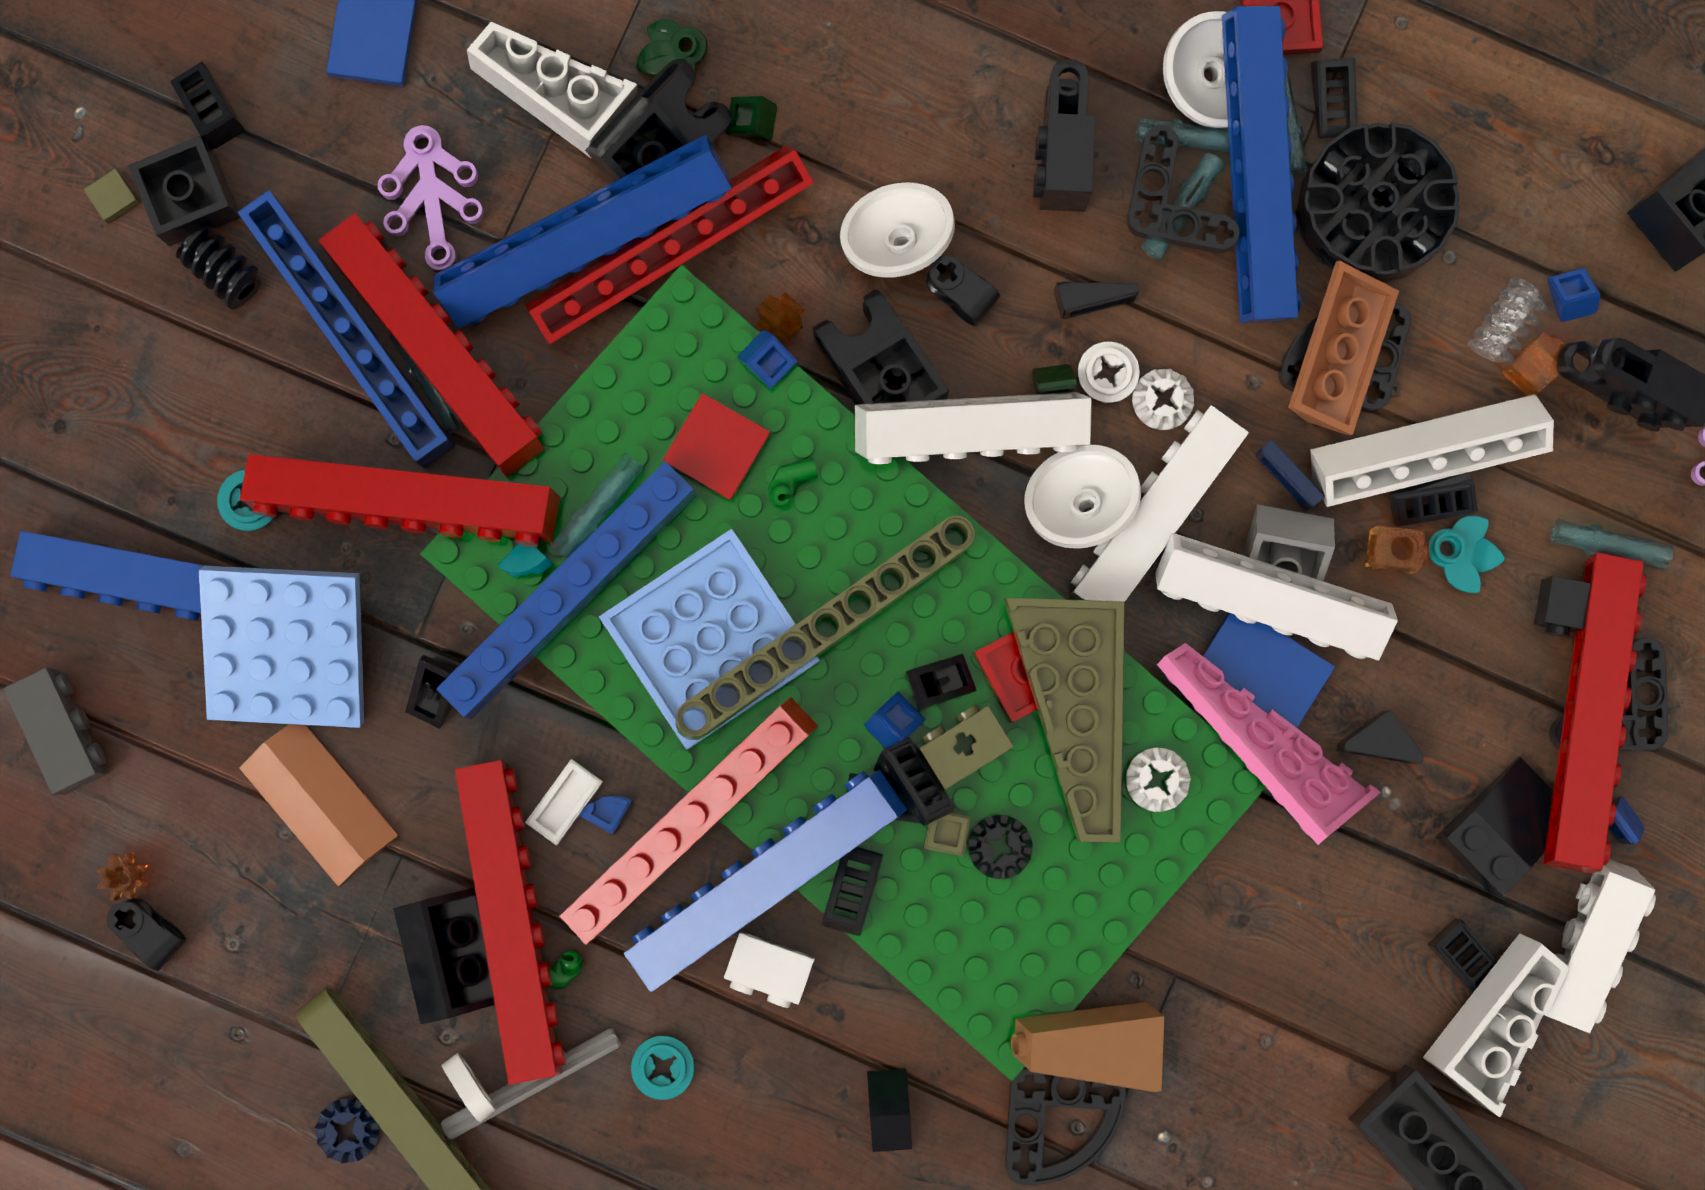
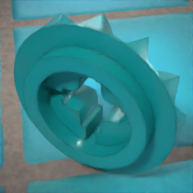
[217,470,277,532]
[631,1035,694,1100]

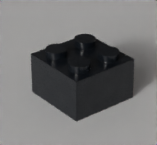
[128,136,241,246]

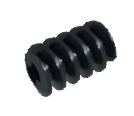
[176,224,261,310]

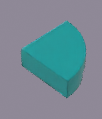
[497,544,553,577]

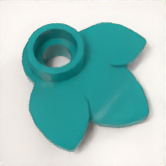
[1427,516,1505,593]

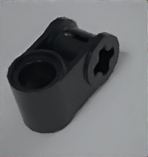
[926,255,1000,326]
[107,899,187,971]

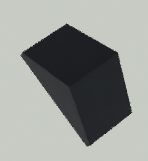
[905,653,977,712]
[405,655,455,729]
[1336,710,1424,764]
[867,1068,912,1152]

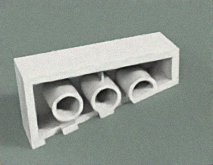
[467,22,637,158]
[1545,859,1656,1033]
[1423,933,1570,1117]

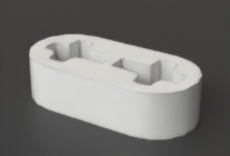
[441,1053,497,1122]

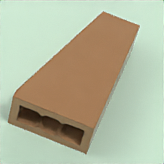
[1011,1002,1164,1092]

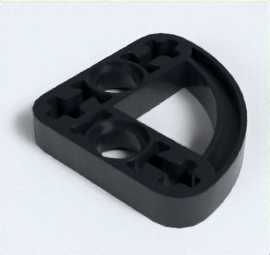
[1278,303,1411,413]
[1005,1067,1126,1185]

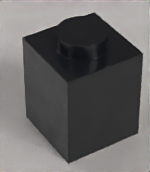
[1534,576,1592,637]

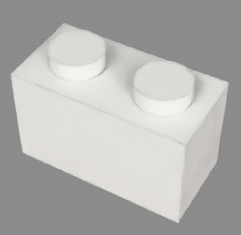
[724,931,815,1008]

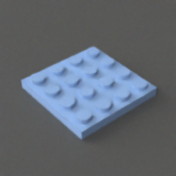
[599,529,820,750]
[199,566,364,728]

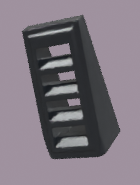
[1311,58,1357,138]
[170,61,244,149]
[1054,282,1139,320]
[1389,473,1478,527]
[874,738,955,826]
[822,847,883,936]
[1427,918,1498,994]

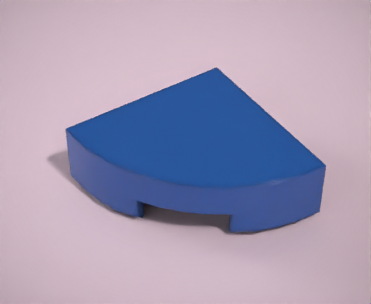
[579,795,633,835]

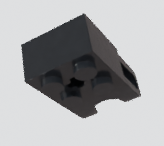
[585,59,732,182]
[1033,59,1095,212]
[812,290,949,405]
[1557,338,1705,432]

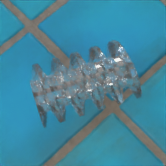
[1467,277,1548,364]

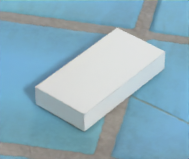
[525,759,604,846]

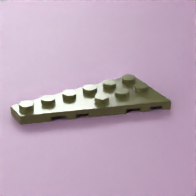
[1004,598,1124,843]

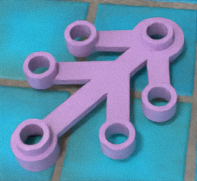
[378,125,484,273]

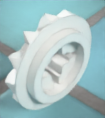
[1077,342,1140,404]
[1132,368,1194,430]
[1126,748,1191,812]

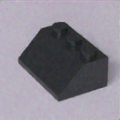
[393,887,495,1024]

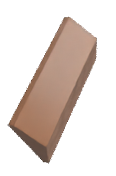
[1288,261,1399,435]
[239,724,400,887]

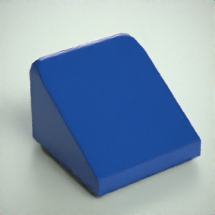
[1548,267,1600,322]
[737,330,798,389]
[864,691,926,748]
[1608,797,1644,844]

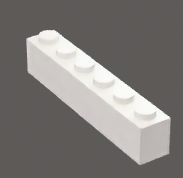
[855,392,1091,464]
[1310,394,1554,507]
[1070,405,1249,602]
[1155,533,1398,661]

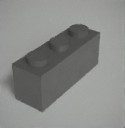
[3,668,107,795]

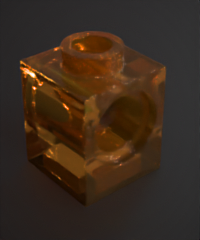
[1502,332,1564,396]
[1366,525,1429,574]

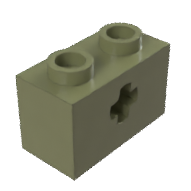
[919,704,1013,790]

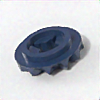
[315,1098,379,1164]

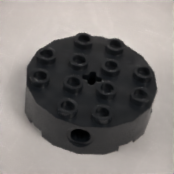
[1297,122,1460,282]

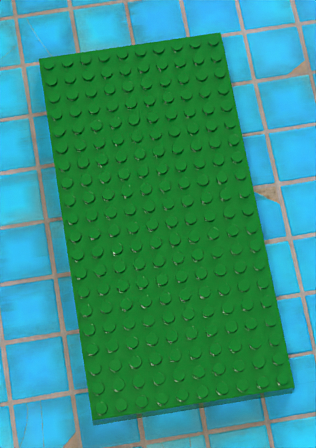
[420,264,1266,1081]

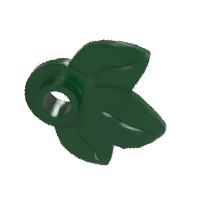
[636,20,708,76]

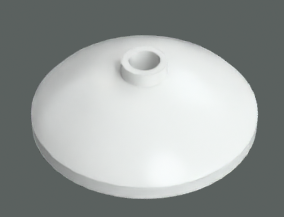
[1163,11,1228,128]
[840,182,955,277]
[1024,445,1141,548]

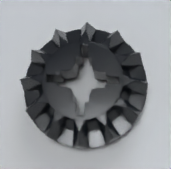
[968,815,1033,879]

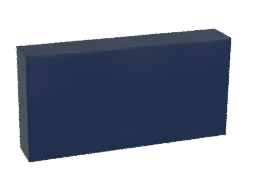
[1255,439,1324,511]

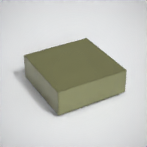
[83,169,140,223]
[924,813,971,856]

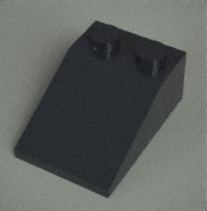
[1627,148,1705,272]
[1435,757,1553,896]

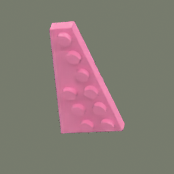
[1157,643,1381,845]

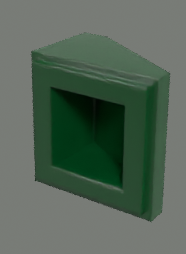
[726,96,777,141]
[1032,364,1077,394]

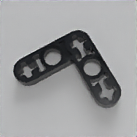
[1127,125,1239,253]
[1549,637,1668,751]

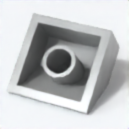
[1244,504,1335,581]

